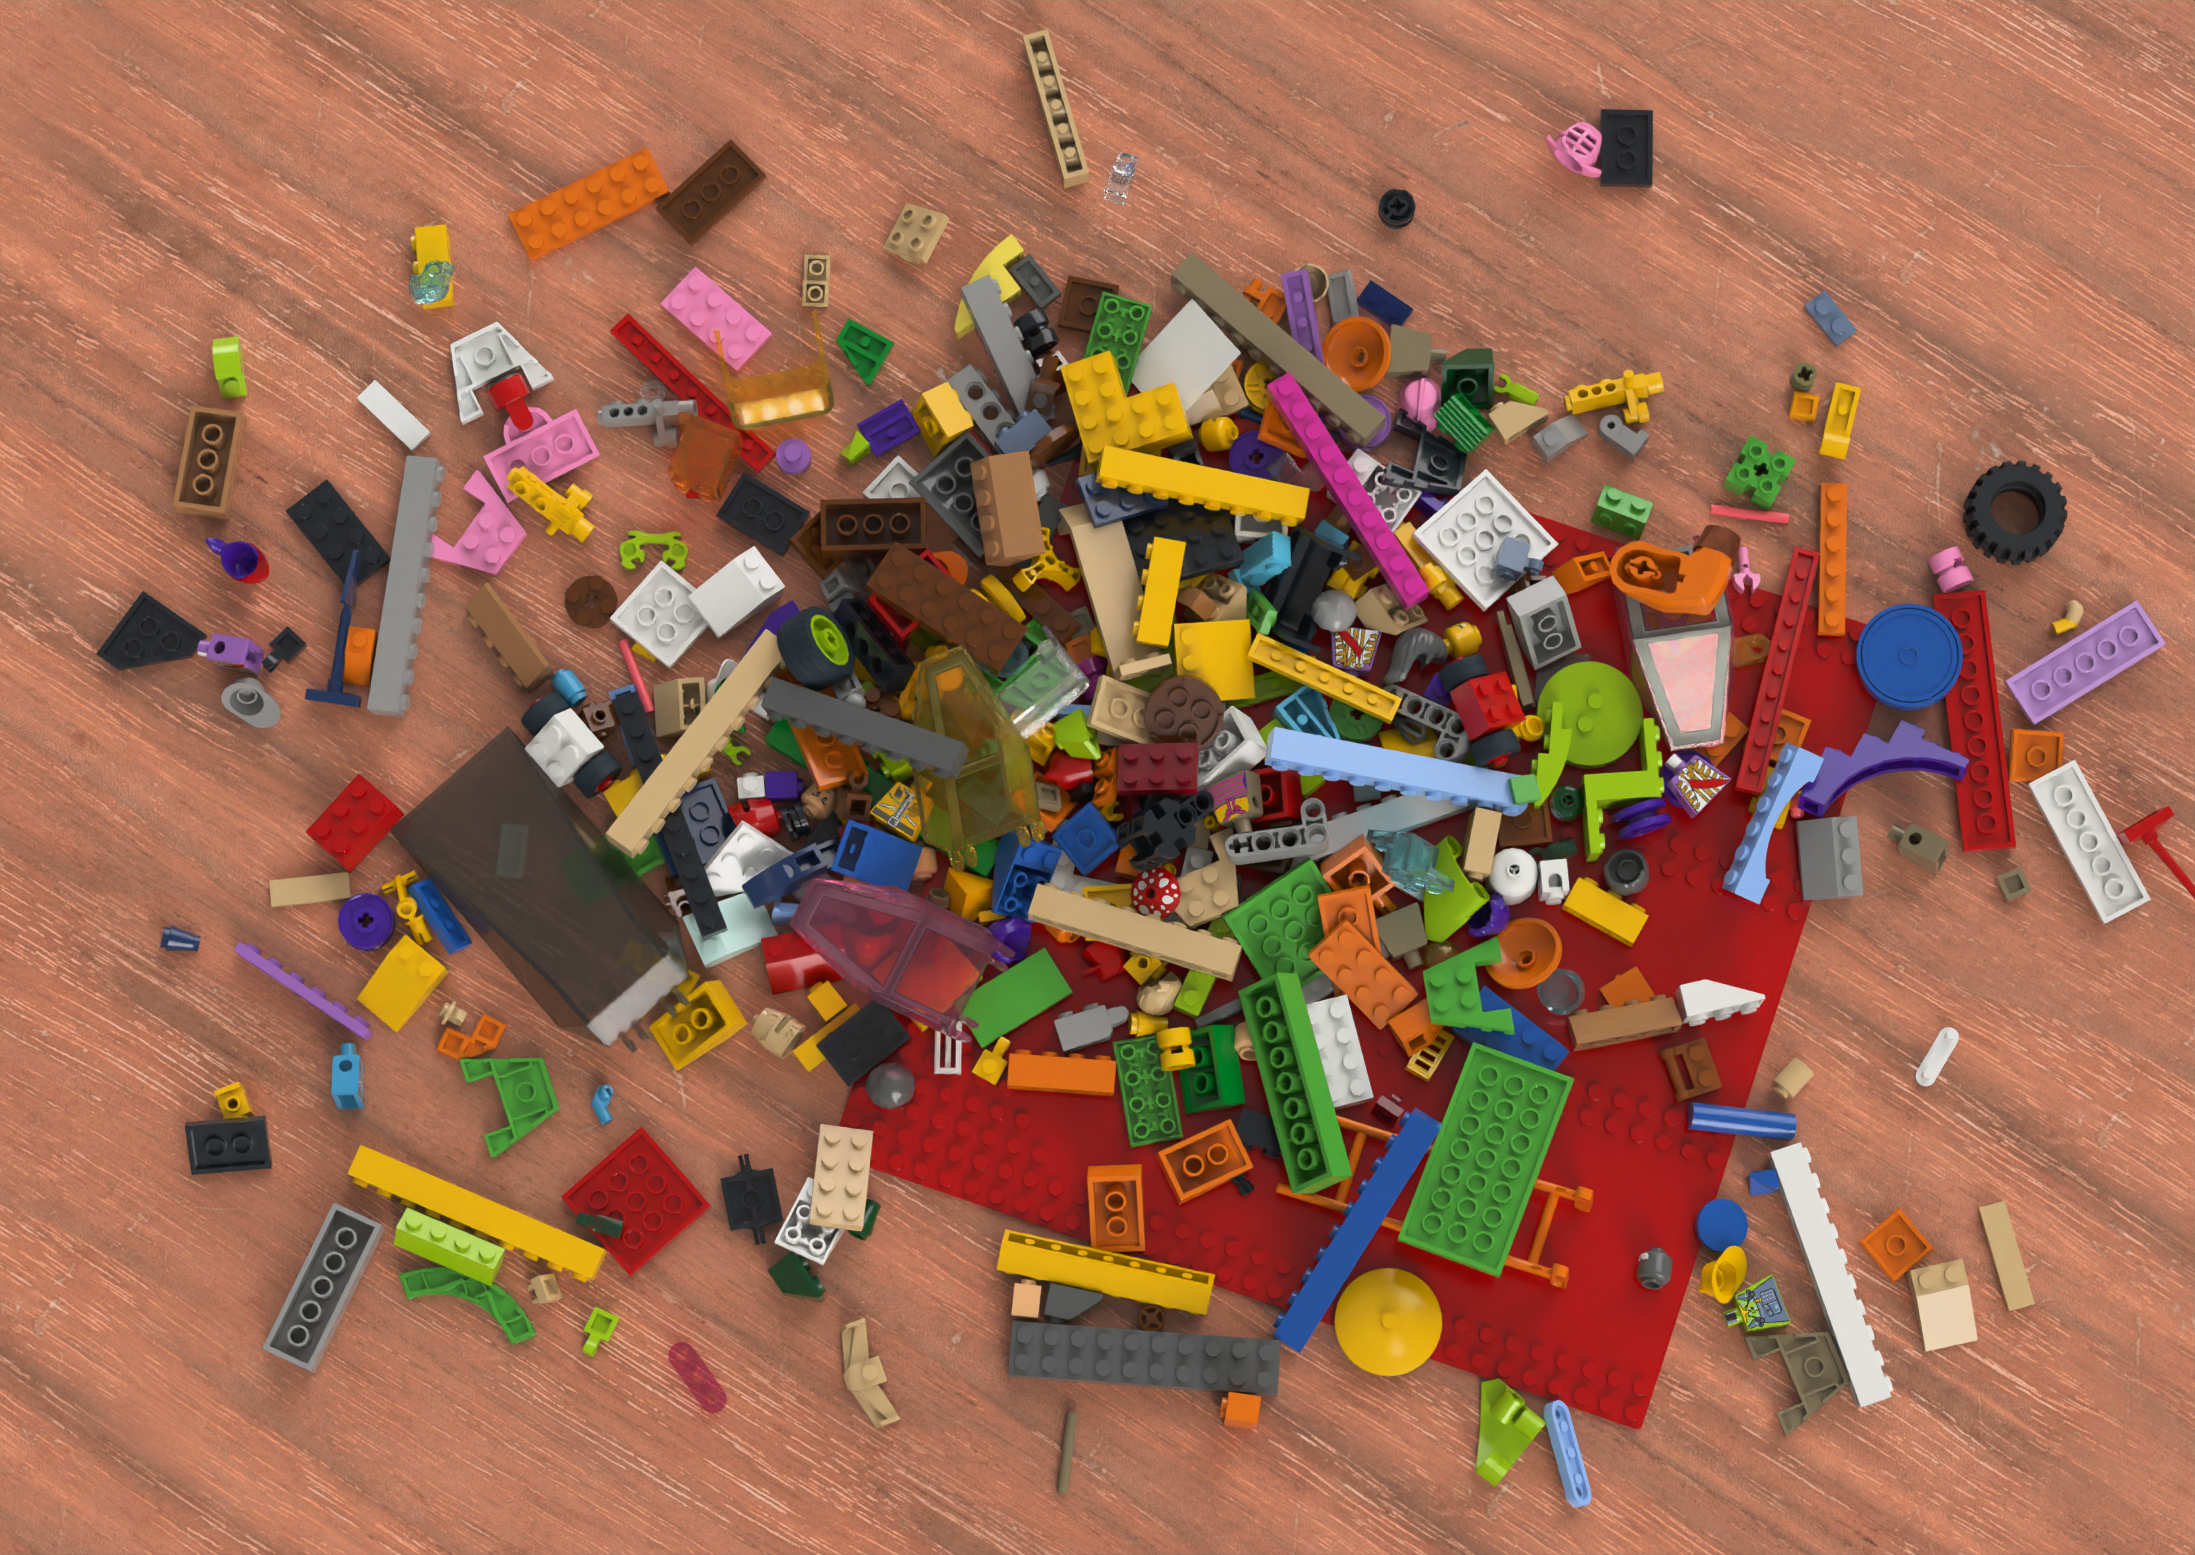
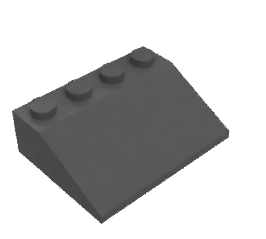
[909,431,990,559]

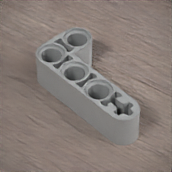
[1383,684,1475,764]
[1225,798,1330,865]

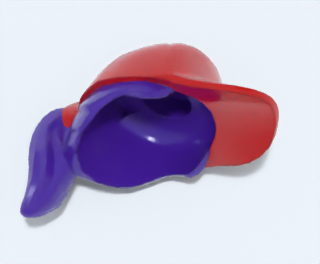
[205,538,269,584]

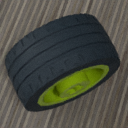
[777,606,855,691]

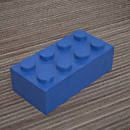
[1450,986,1569,1071]

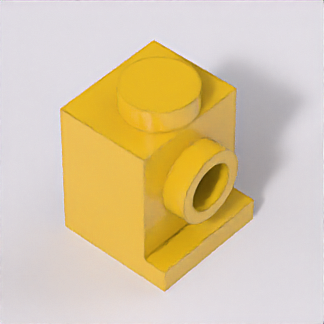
[214,1081,253,1119]

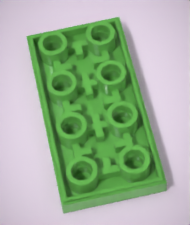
[1084,292,1153,397]
[954,948,1073,1049]
[1113,1035,1183,1148]

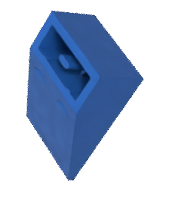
[830,819,923,897]
[991,829,1063,923]

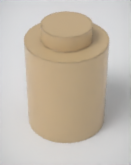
[1773,1057,1814,1099]

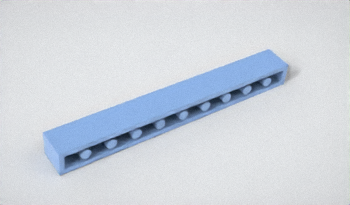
[1265,727,1528,816]

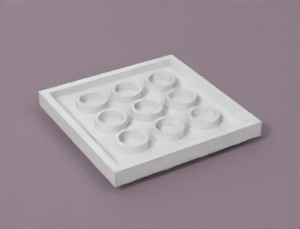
[1411,469,1558,612]

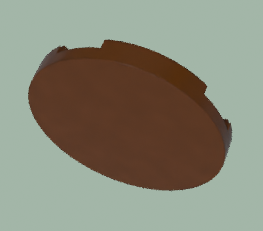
[1029,422,1080,470]
[1144,675,1224,750]

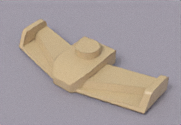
[840,1318,901,1429]

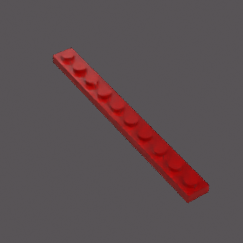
[1734,546,1820,796]

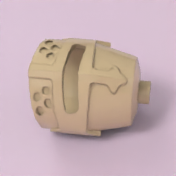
[751,1007,806,1059]

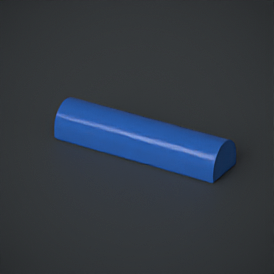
[1687,1102,1797,1141]

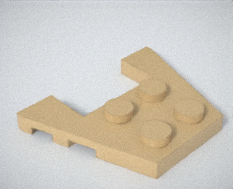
[1136,828,1239,929]

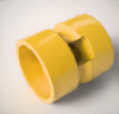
[1156,1027,1196,1071]

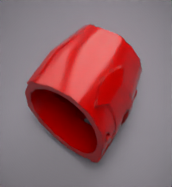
[727,798,784,838]

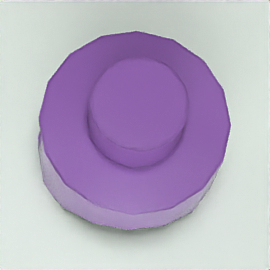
[776,438,812,475]

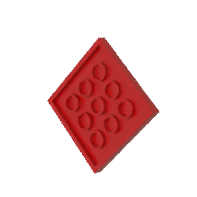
[561,1126,712,1277]

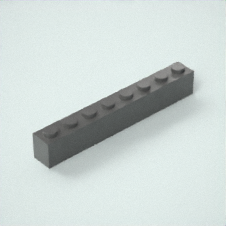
[761,677,969,779]

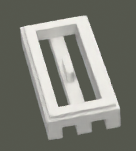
[934,1021,962,1075]

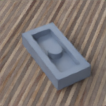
[1804,290,1857,348]

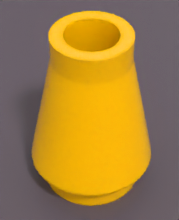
[1128,1011,1168,1037]

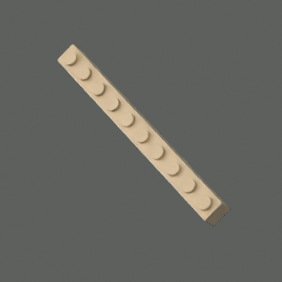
[606,629,787,858]

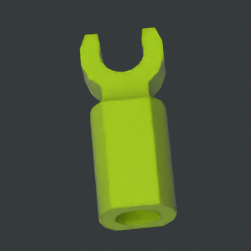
[1493,374,1540,406]

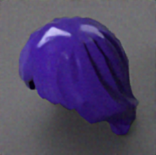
[1467,893,1510,938]
[985,916,1031,964]

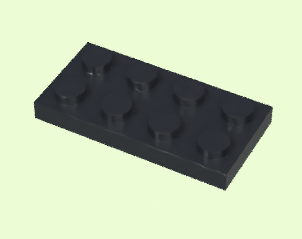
[286,479,391,587]

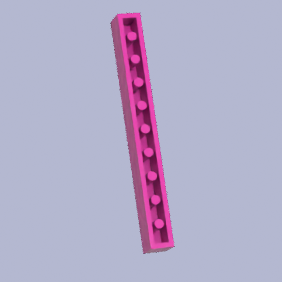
[1266,372,1430,611]

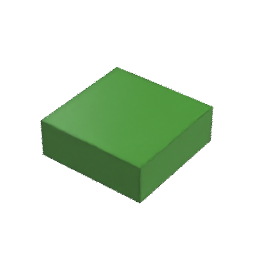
[1508,774,1541,805]

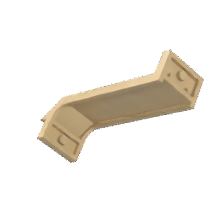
[1057,503,1172,682]

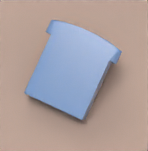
[772,897,805,926]

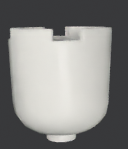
[1484,848,1538,905]

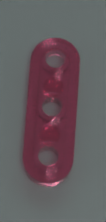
[669,1342,727,1413]

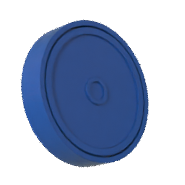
[1855,604,1963,711]

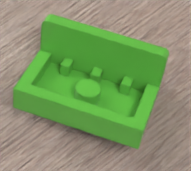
[1591,485,1653,540]

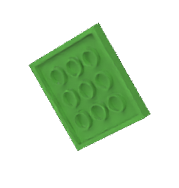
[1221,857,1332,988]

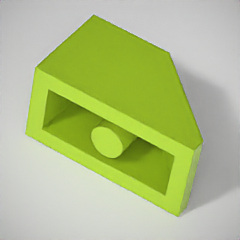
[1053,708,1101,760]

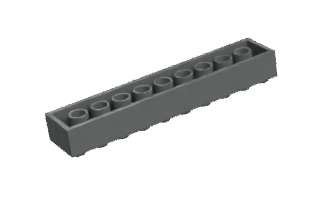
[1008,1321,1281,1397]

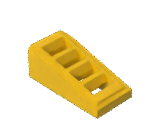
[1405,1030,1455,1083]

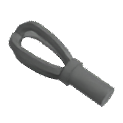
[1391,714,1427,745]

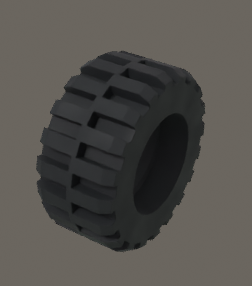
[1963,461,2068,565]

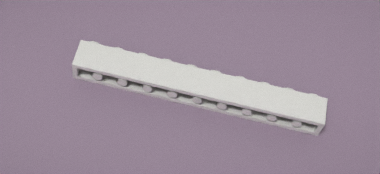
[1767,1142,1893,1409]

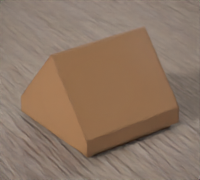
[1325,504,1352,535]

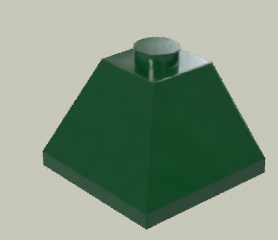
[1441,348,1494,409]

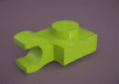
[721,736,751,768]
[582,1306,620,1357]

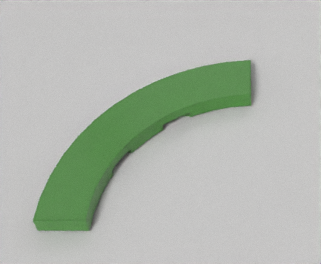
[399,1267,537,1345]

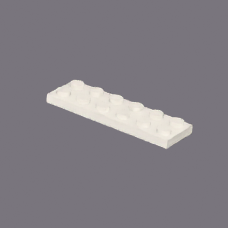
[2027,760,2151,925]

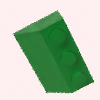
[1176,1025,1246,1114]

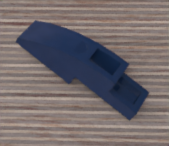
[742,837,840,909]

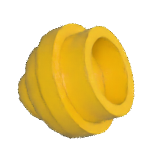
[1519,715,1545,742]

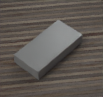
[1328,269,1359,326]

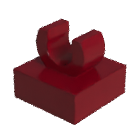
[1370,1092,1404,1128]

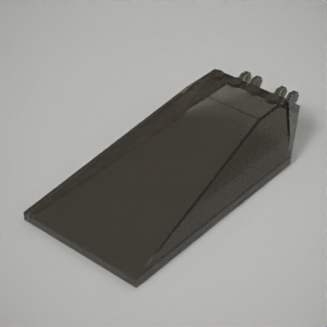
[390,726,690,1053]

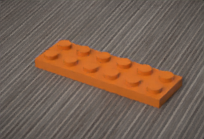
[508,147,670,262]
[776,667,869,792]

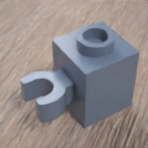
[1492,536,1544,581]

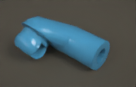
[591,1084,614,1125]

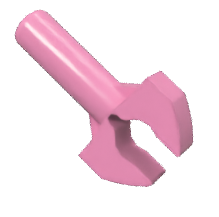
[1732,547,1761,594]

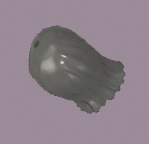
[1381,627,1448,687]

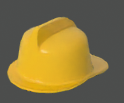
[1698,1245,1747,1304]

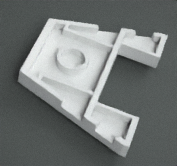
[450,322,554,425]

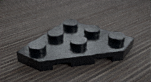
[96,591,208,671]

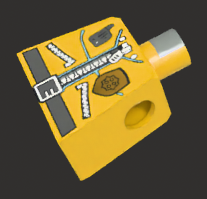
[870,776,931,844]

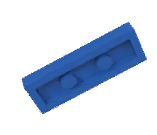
[407,878,472,955]

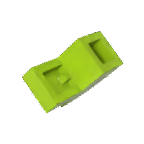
[212,336,248,399]

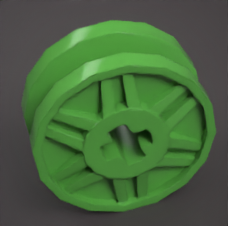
[1329,699,1384,744]

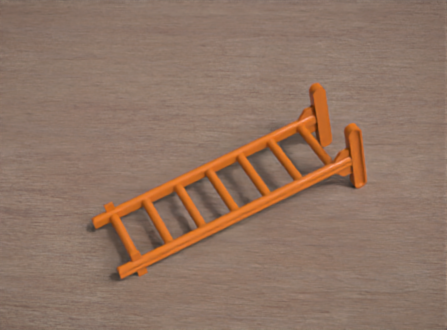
[1276,1115,1593,1289]

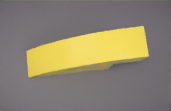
[955,234,1024,340]

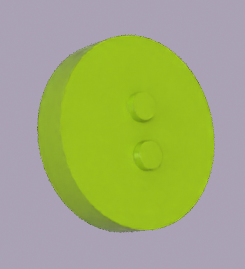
[1535,662,1643,769]

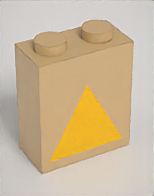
[1459,807,1502,884]

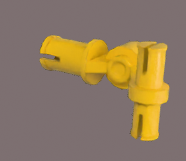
[381,870,433,945]

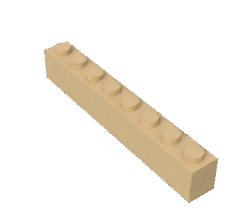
[1028,883,1242,982]

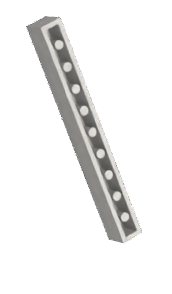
[367,455,446,718]

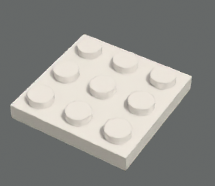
[610,560,708,670]

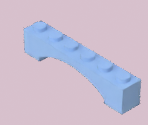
[1722,742,1824,904]

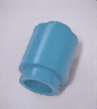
[550,669,588,709]

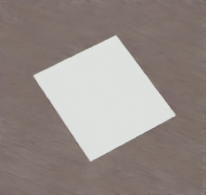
[1131,299,1241,412]

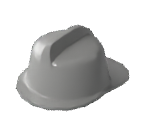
[221,677,281,728]

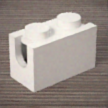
[1537,859,1570,905]

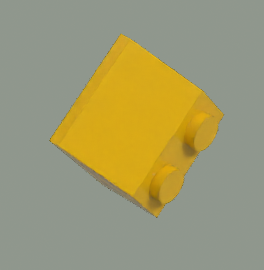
[910,382,974,458]
[1378,724,1438,759]

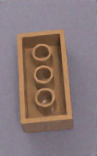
[172,405,247,520]

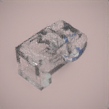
[1104,151,1139,206]

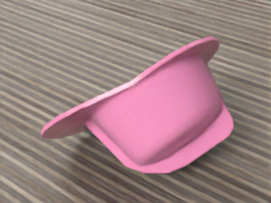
[1398,377,1441,433]

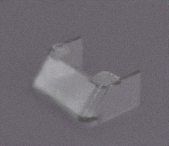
[964,625,1090,748]

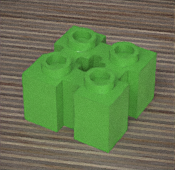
[1722,435,1796,511]

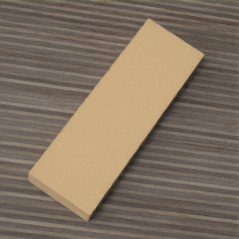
[269,872,352,908]

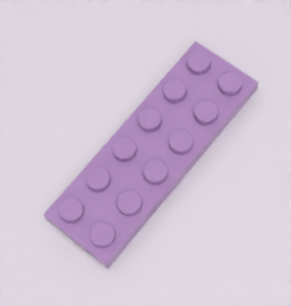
[2004,600,2166,726]

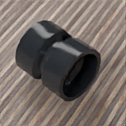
[1013,308,1059,357]

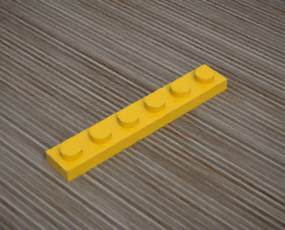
[1246,633,1402,724]

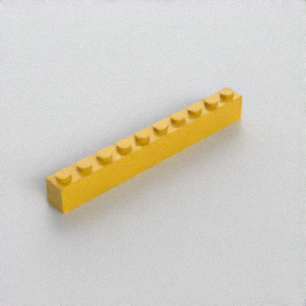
[347,1145,607,1283]

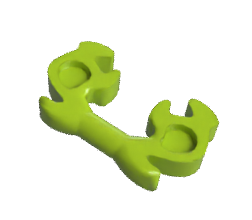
[619,530,689,572]

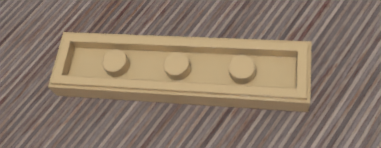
[1978,1201,2035,1312]

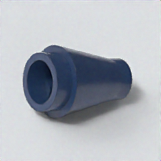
[160,925,201,952]

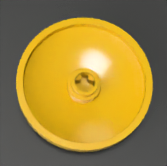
[1334,1268,1442,1377]

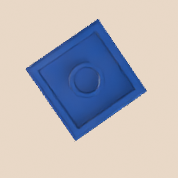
[1051,802,1119,876]

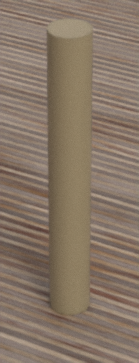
[1057,1412,1078,1494]

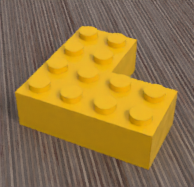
[1060,351,1193,471]

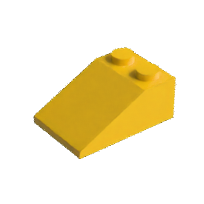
[357,934,449,1033]
[649,980,748,1071]

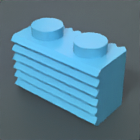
[1240,531,1291,586]

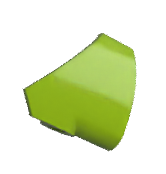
[1424,835,1490,943]
[1475,1378,1546,1488]

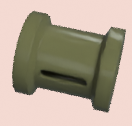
[1790,363,1817,392]

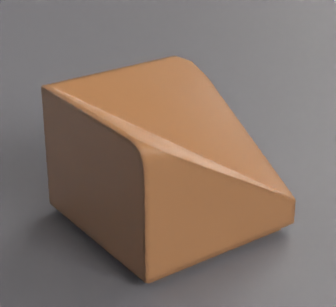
[1177,585,1217,621]

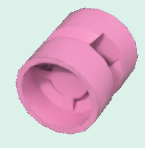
[1927,546,1974,594]

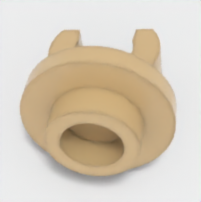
[439,1000,467,1027]

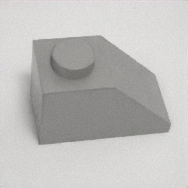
[1531,414,1588,464]

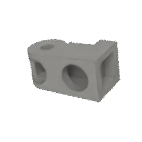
[1599,415,1650,461]

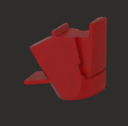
[1081,940,1129,981]

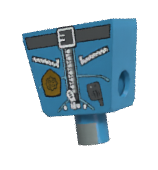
[331,1043,365,1109]

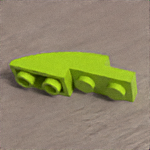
[1531,701,1572,809]

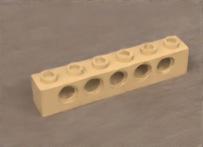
[1023,29,1089,188]

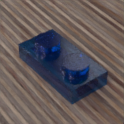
[1357,280,1413,327]

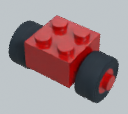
[1438,654,1526,768]

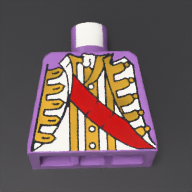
[1330,627,1381,678]
[197,634,265,676]
[1664,753,1731,819]

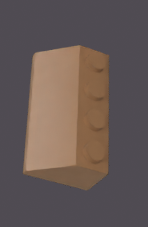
[970,451,1046,567]
[465,582,554,693]
[1567,995,1682,1052]

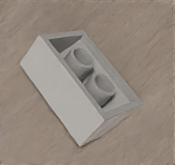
[1796,816,1863,901]

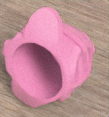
[1545,121,1602,177]

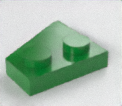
[836,318,894,387]

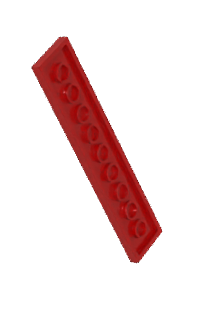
[1931,590,2017,853]

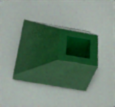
[768,1251,826,1303]

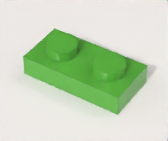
[1246,589,1277,635]

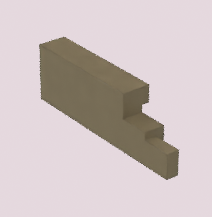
[1496,610,1536,711]

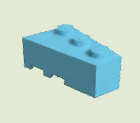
[1271,685,1341,740]

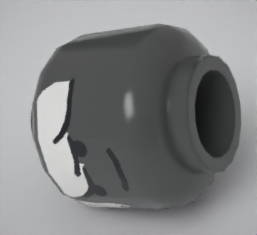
[1636,1247,1673,1290]

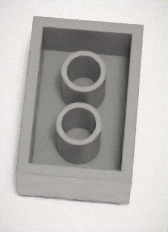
[1506,575,1582,670]

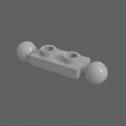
[832,670,866,708]

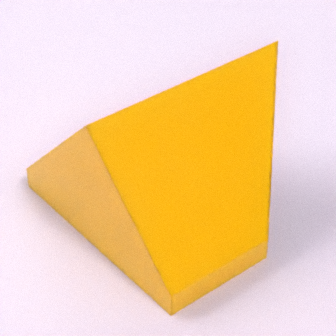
[944,867,994,929]

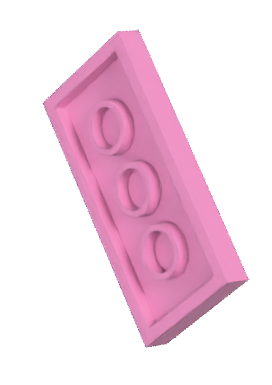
[660,266,772,373]

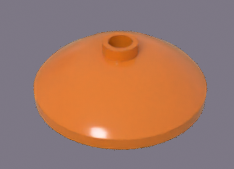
[1322,316,1391,393]
[1485,918,1562,989]

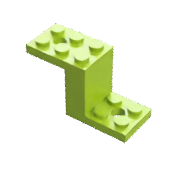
[1580,718,1664,862]

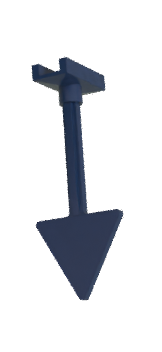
[305,550,362,708]

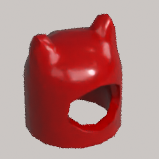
[1042,749,1094,790]

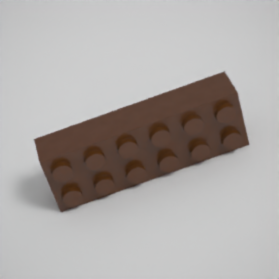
[865,541,1028,677]

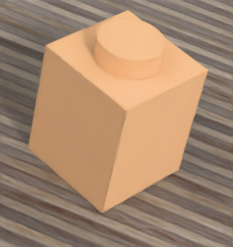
[1011,1279,1042,1320]

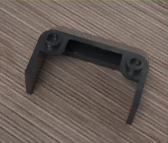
[1263,525,1362,653]

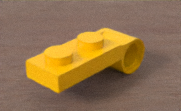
[1819,382,1861,460]

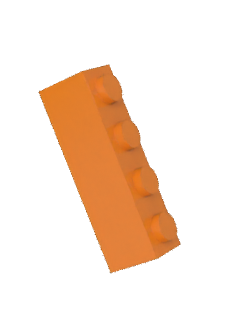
[1007,1050,1116,1096]

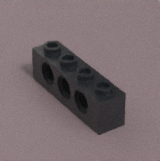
[833,597,916,692]

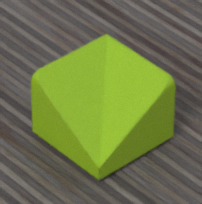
[840,431,871,466]

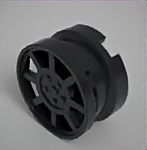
[1378,188,1416,229]
[779,800,812,842]

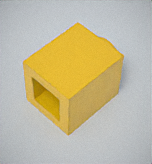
[807,981,848,1024]

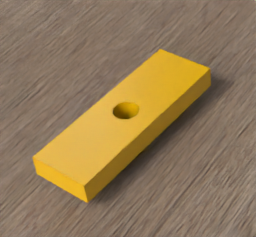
[792,1003,861,1072]

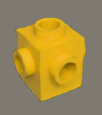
[1123,951,1169,985]

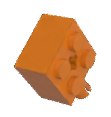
[1320,833,1396,916]

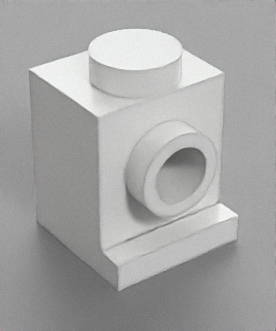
[737,772,766,804]

